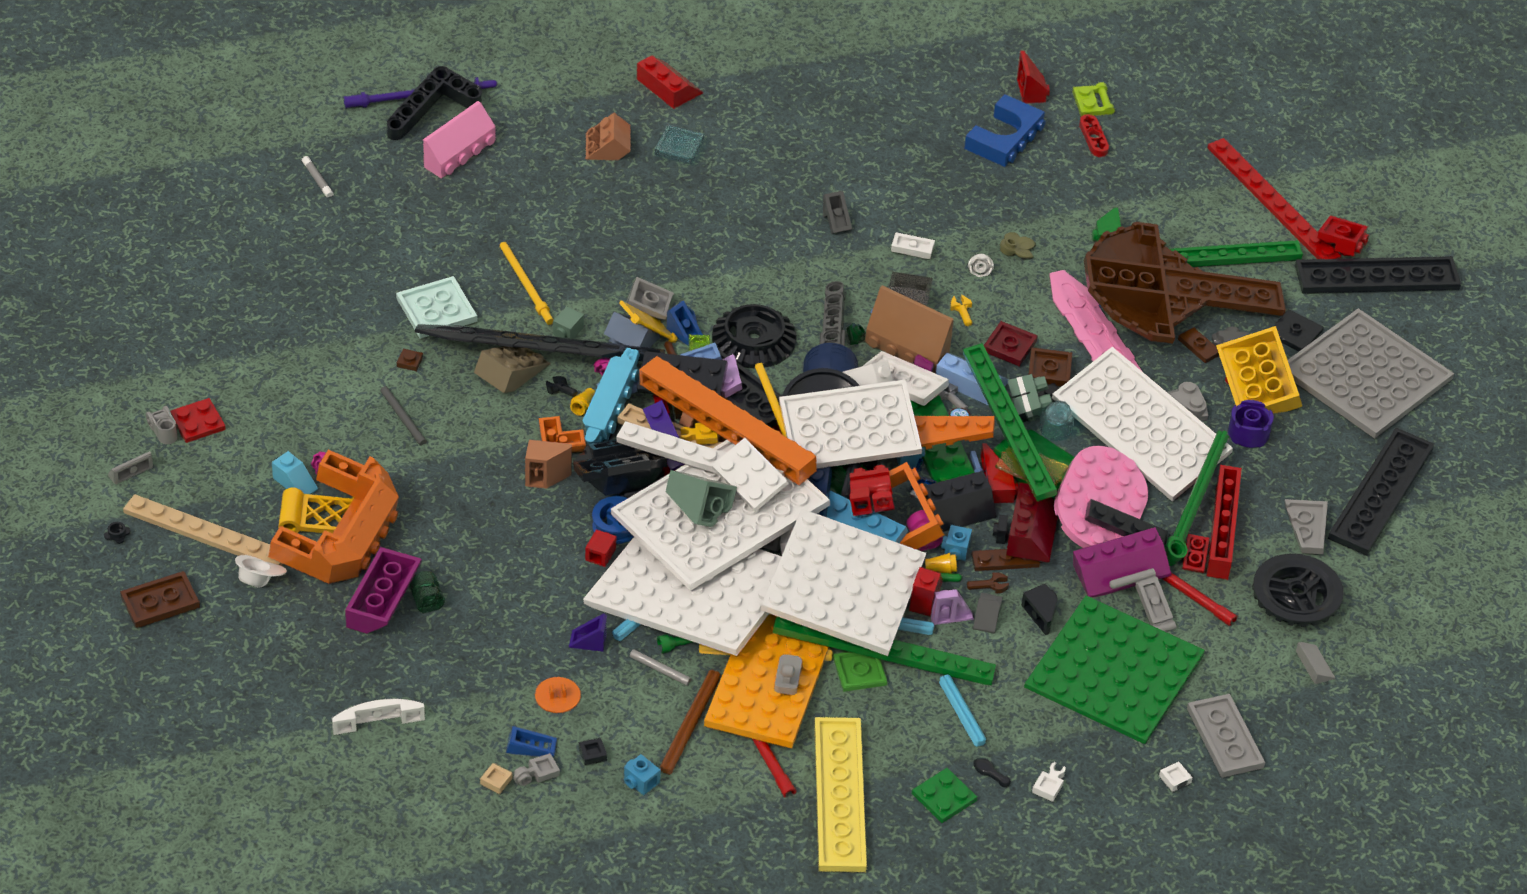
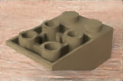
[474,346,551,393]

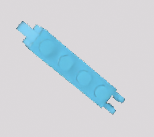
[582,348,640,445]

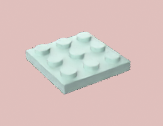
[396,276,477,339]

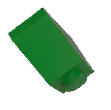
[1092,208,1121,241]

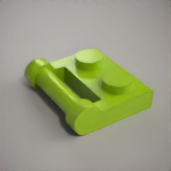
[1072,82,1115,116]

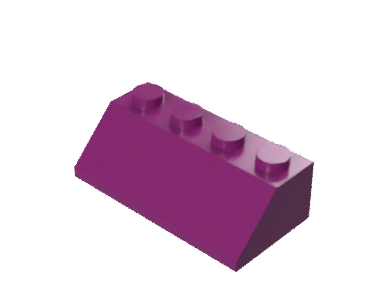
[1073,528,1171,598]
[345,547,422,633]

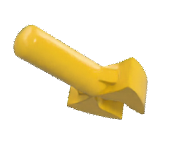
[950,295,972,326]

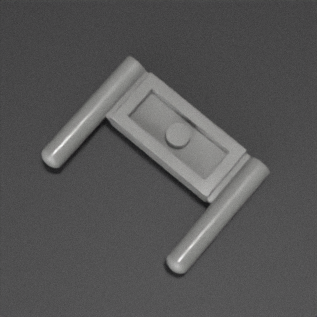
[1109,568,1176,632]

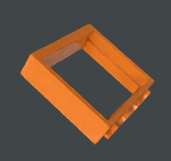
[861,462,944,550]

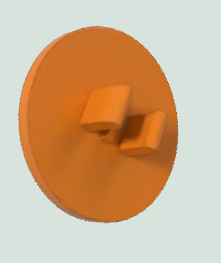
[535,677,581,713]

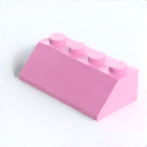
[423,101,496,178]

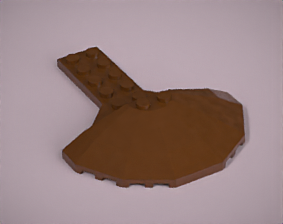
[1084,222,1286,344]

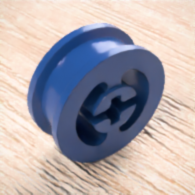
[592,496,634,544]

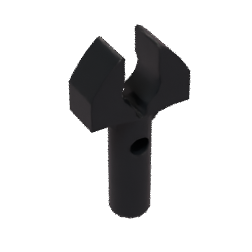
[546,376,578,397]

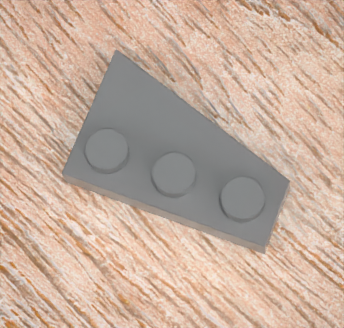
[1284,499,1328,554]

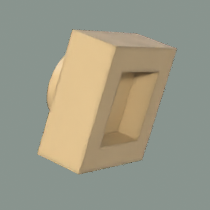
[480,763,513,794]

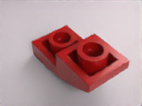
[1182,534,1209,573]

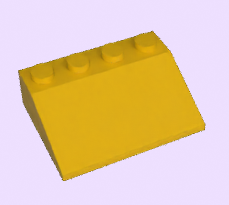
[1216,326,1303,413]

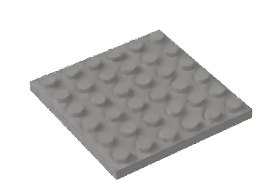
[1287,308,1454,439]

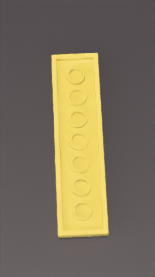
[814,717,867,872]

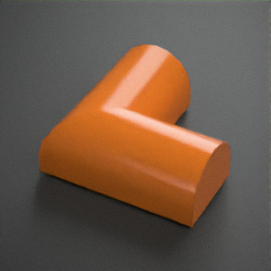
[539,416,586,453]

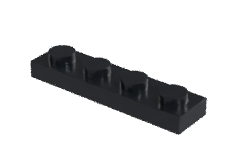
[1085,499,1168,545]

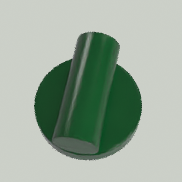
[846,323,866,345]

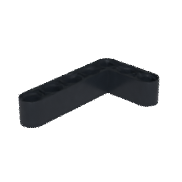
[387,66,482,140]

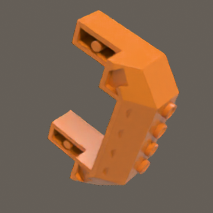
[268,449,399,584]

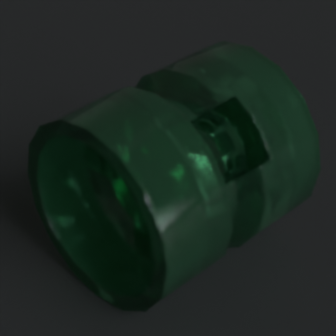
[409,571,445,613]

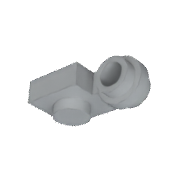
[513,753,560,786]

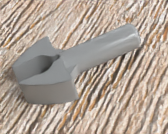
[939,383,968,410]

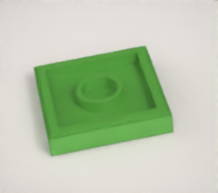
[833,652,887,692]

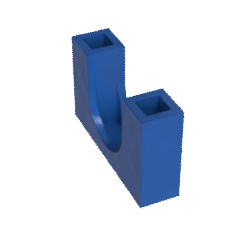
[964,94,1045,167]

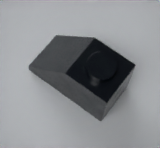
[1021,583,1058,635]

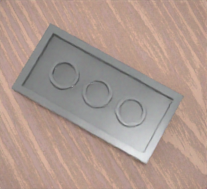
[1187,694,1265,778]

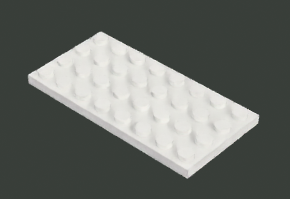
[1052,347,1233,501]

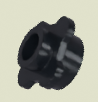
[104,522,130,544]

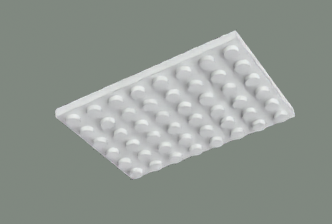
[611,440,830,591]
[583,537,782,656]

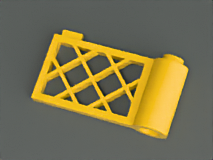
[278,487,354,533]

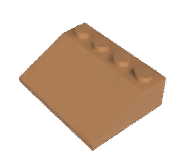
[865,285,954,374]

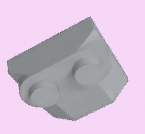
[626,277,674,320]
[1167,382,1208,421]

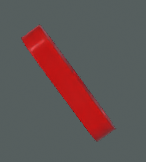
[1079,114,1109,157]

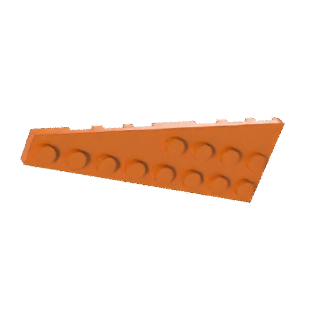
[914,416,995,449]

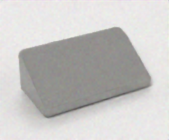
[108,451,153,484]
[1296,642,1335,684]

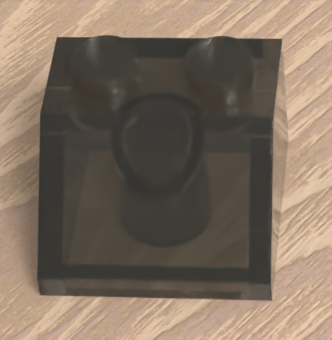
[889,271,933,307]

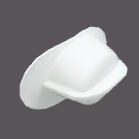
[235,555,287,588]

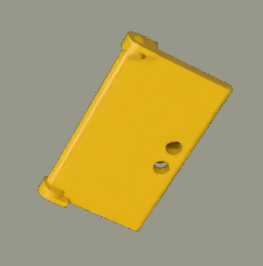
[619,300,677,343]

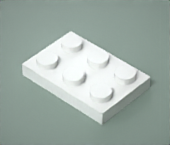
[712,438,788,512]

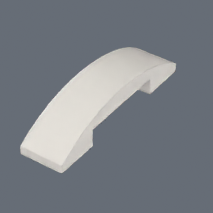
[332,699,425,735]

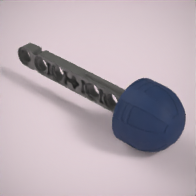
[803,281,858,372]

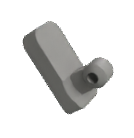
[774,654,802,695]

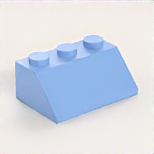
[936,353,1009,405]

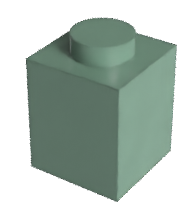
[553,306,584,339]

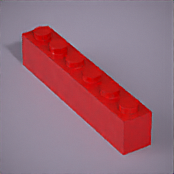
[1206,465,1242,580]

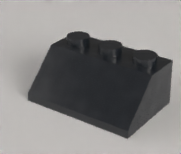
[925,471,997,532]

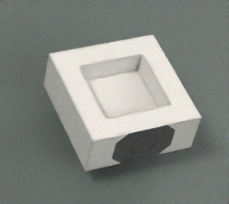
[1159,762,1192,792]

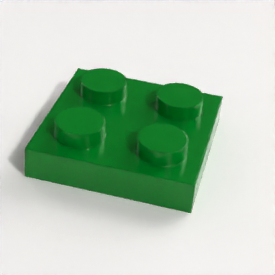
[912,768,977,823]

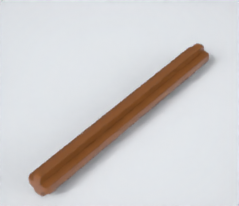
[660,670,720,775]

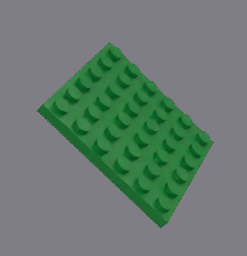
[1024,595,1205,744]

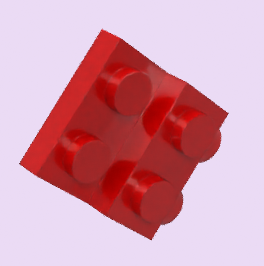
[1317,215,1369,256]

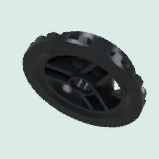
[712,304,797,368]
[1252,553,1343,627]

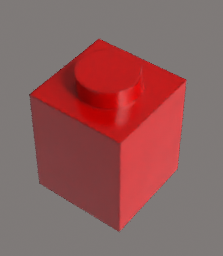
[585,529,616,567]

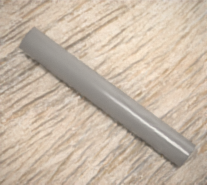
[630,649,692,686]

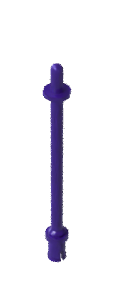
[343,77,497,108]

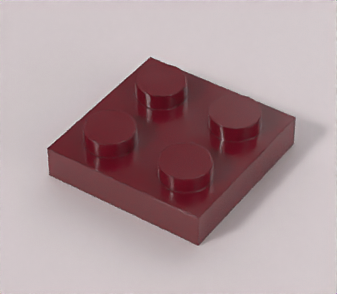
[984,321,1038,366]

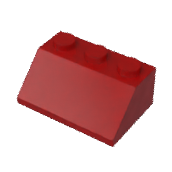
[637,55,703,109]

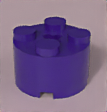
[1228,400,1274,448]

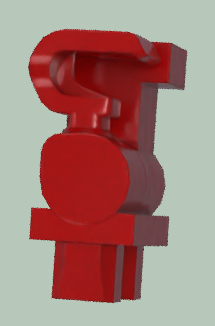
[850,465,895,516]

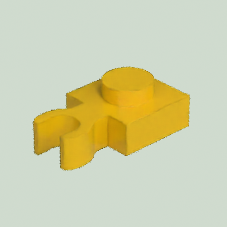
[680,423,718,445]

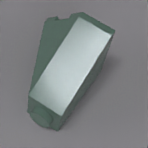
[665,470,737,527]

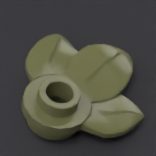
[1000,232,1036,258]

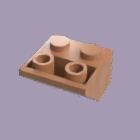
[586,113,630,160]
[525,440,572,489]

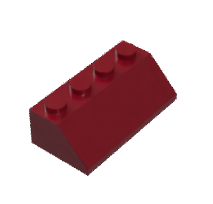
[1006,482,1058,563]

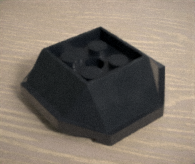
[573,439,668,496]

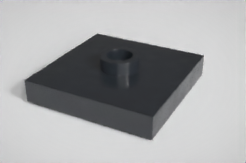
[1273,309,1324,352]

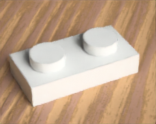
[891,233,935,259]

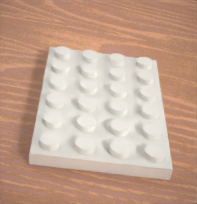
[779,380,922,469]

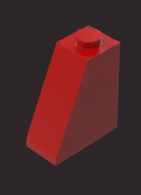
[909,567,943,616]

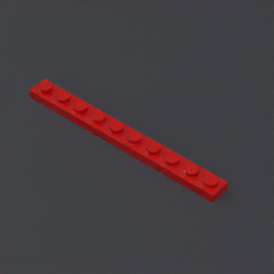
[1208,138,1341,259]

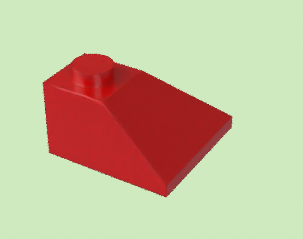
[1017,51,1050,103]

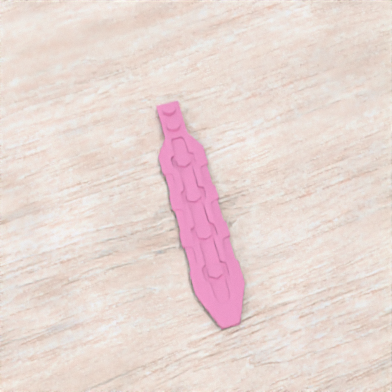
[1050,270,1142,371]

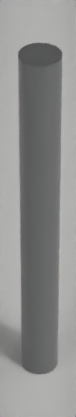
[380,386,427,446]

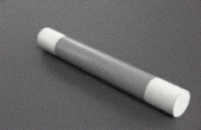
[302,156,334,197]

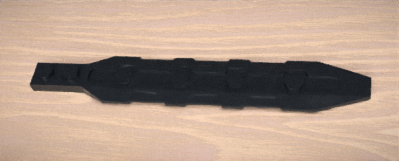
[415,324,665,362]

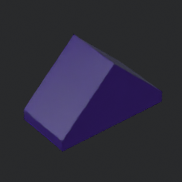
[569,613,607,652]

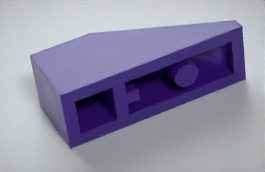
[643,400,685,471]

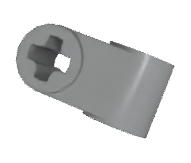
[145,406,178,444]

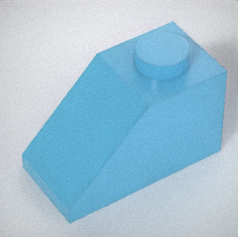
[272,451,318,494]

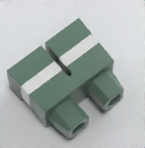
[1007,374,1053,422]

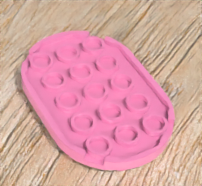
[1054,446,1148,548]

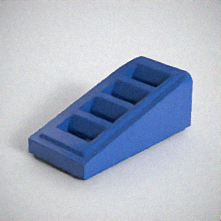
[506,726,557,757]

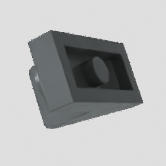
[823,191,852,234]
[973,593,1003,634]

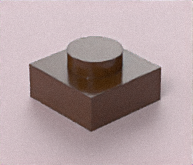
[397,348,423,371]

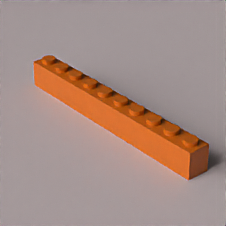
[639,356,816,485]

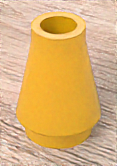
[570,388,595,416]
[925,553,957,573]

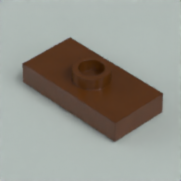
[1178,327,1219,363]

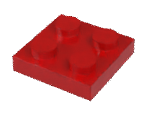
[170,398,226,443]

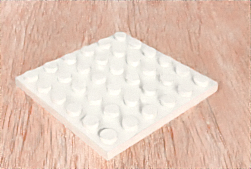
[760,509,926,656]

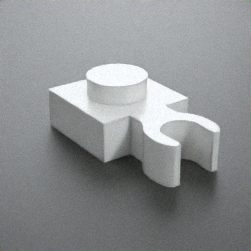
[1032,762,1066,802]

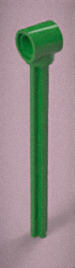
[1164,430,1229,566]

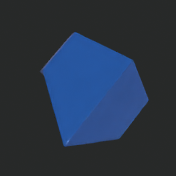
[667,301,703,346]

